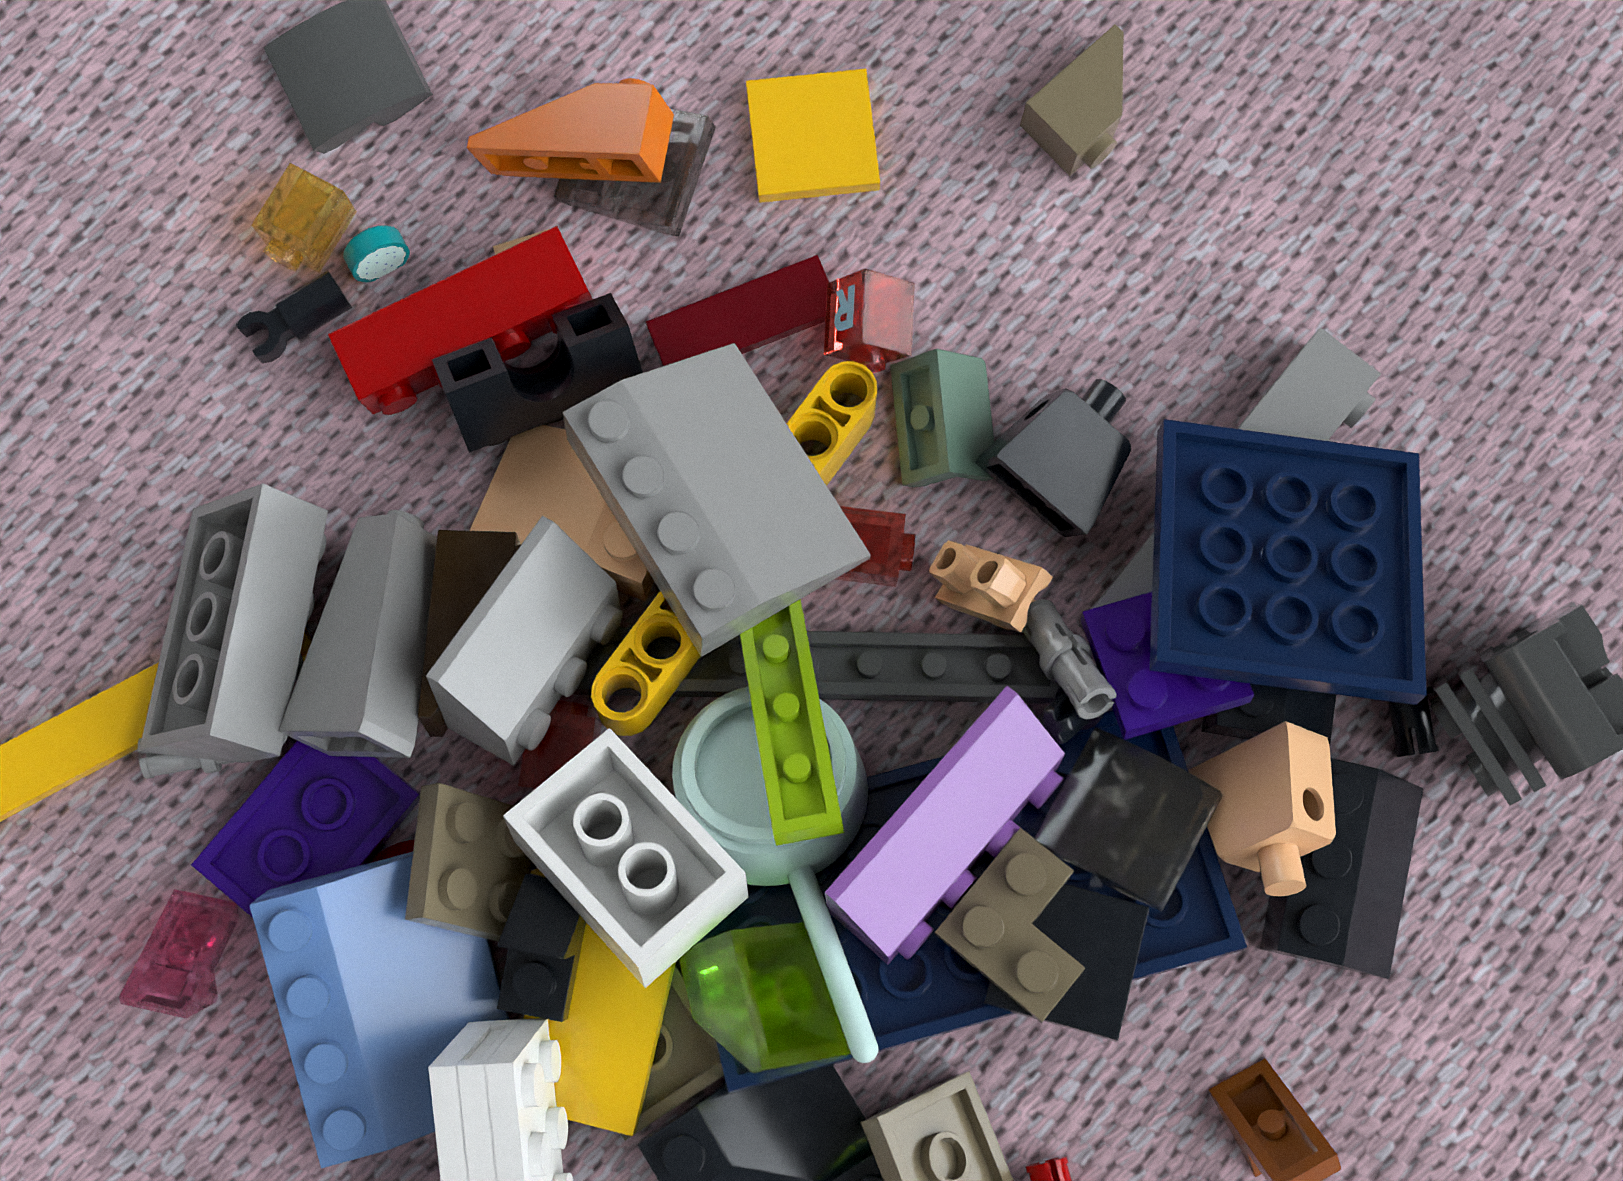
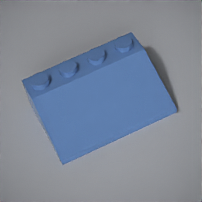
[249,852,510,1168]

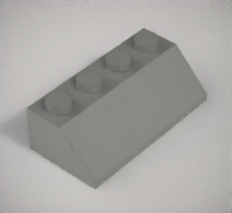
[139,483,328,763]

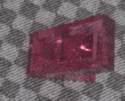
[119,889,239,1019]

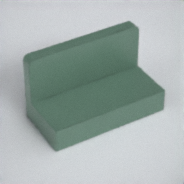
[890,348,994,487]

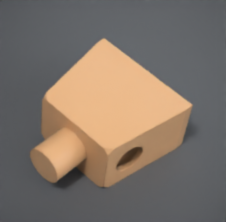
[1188,721,1336,896]

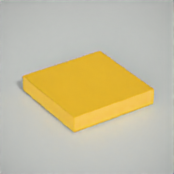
[746,69,880,203]

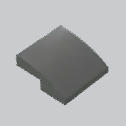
[263,0,433,154]

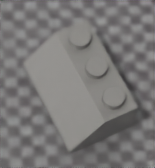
[426,516,623,765]

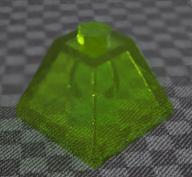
[679,922,852,1073]

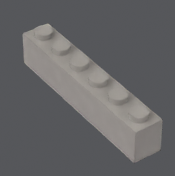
[1078,327,1381,630]

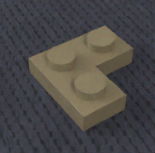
[935,827,1085,1024]

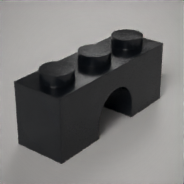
[432,293,643,453]

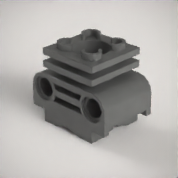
[1429,602,1623,806]

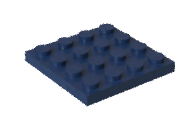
[1150,419,1427,705]

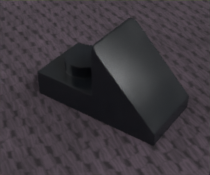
[497,873,586,1022]

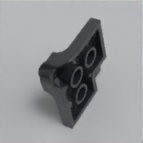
[637,1065,884,1181]

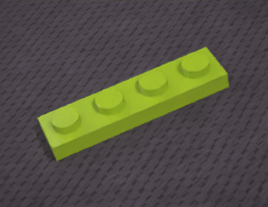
[740,599,844,846]

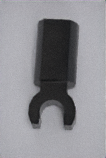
[236,271,352,364]

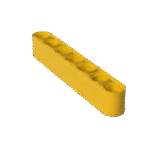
[591,361,877,736]

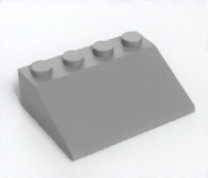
[563,343,871,657]

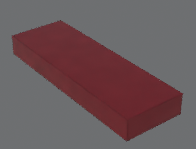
[646,255,840,366]

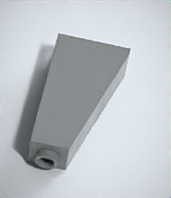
[278,510,437,758]

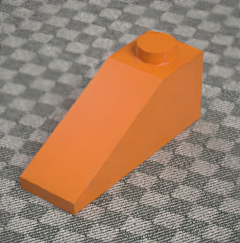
[467,78,674,183]

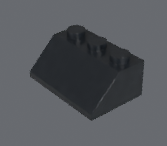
[1260,758,1423,979]

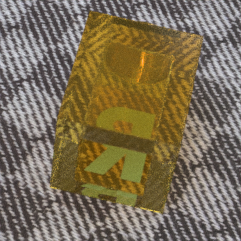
[251,163,357,273]

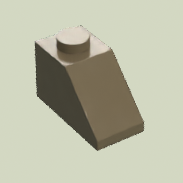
[1020,24,1124,176]

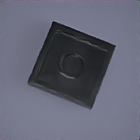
[984,884,1150,1042]

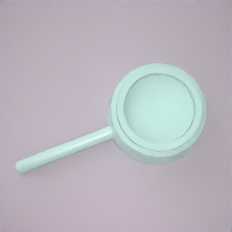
[672,686,878,1063]

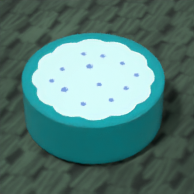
[343,225,410,282]

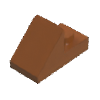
[1208,1058,1342,1181]

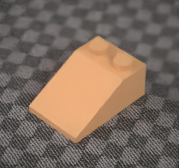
[469,425,654,601]

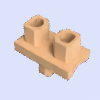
[929,540,1053,633]

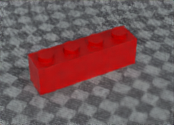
[328,226,592,415]

